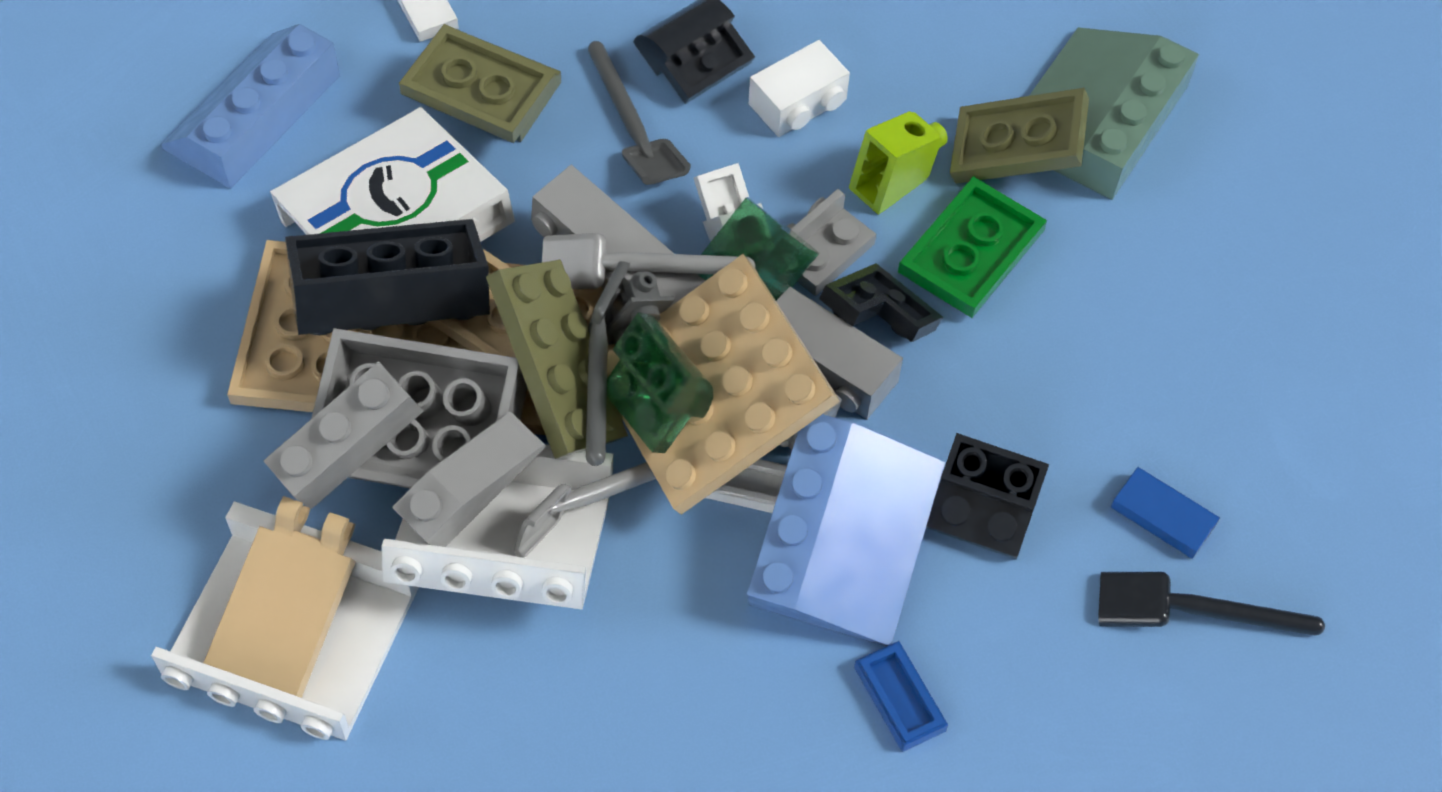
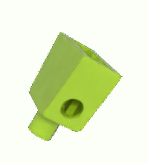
[848,111,948,215]

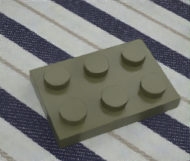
[399,24,557,143]
[950,87,1089,184]

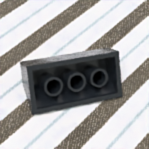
[285,219,490,336]

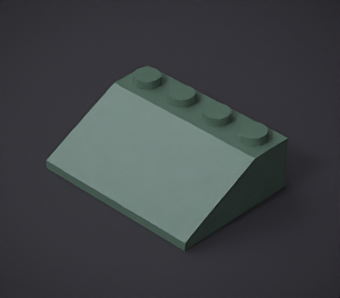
[1029,27,1199,200]

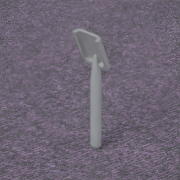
[542,233,755,289]
[514,462,656,558]

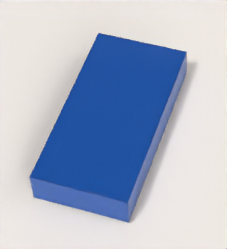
[1111,467,1220,559]
[854,641,948,752]

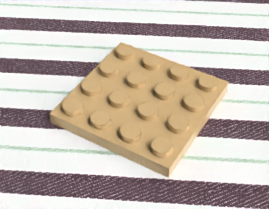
[607,254,840,515]

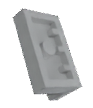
[776,189,876,296]

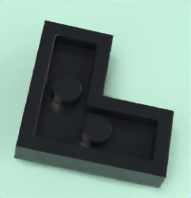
[819,263,943,342]

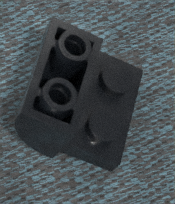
[633,0,755,104]
[926,433,1049,560]

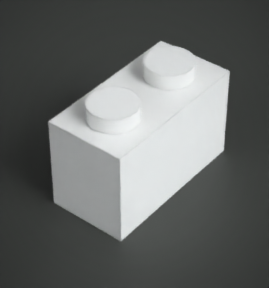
[748,40,850,137]

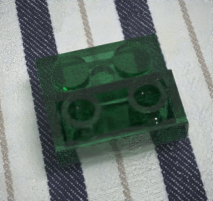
[698,197,820,301]
[607,312,713,453]

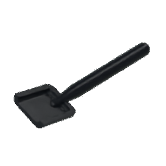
[1098,572,1325,636]

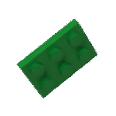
[898,176,1047,318]

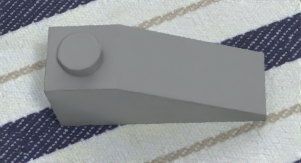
[392,411,546,547]

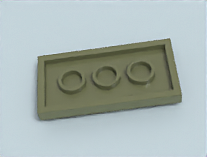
[486,259,628,459]

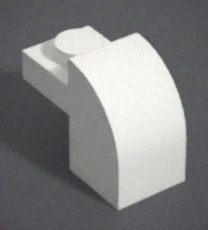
[693,163,775,257]

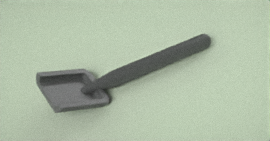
[588,41,691,185]
[586,261,630,466]

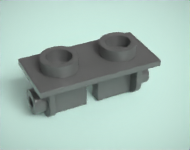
[605,271,675,346]

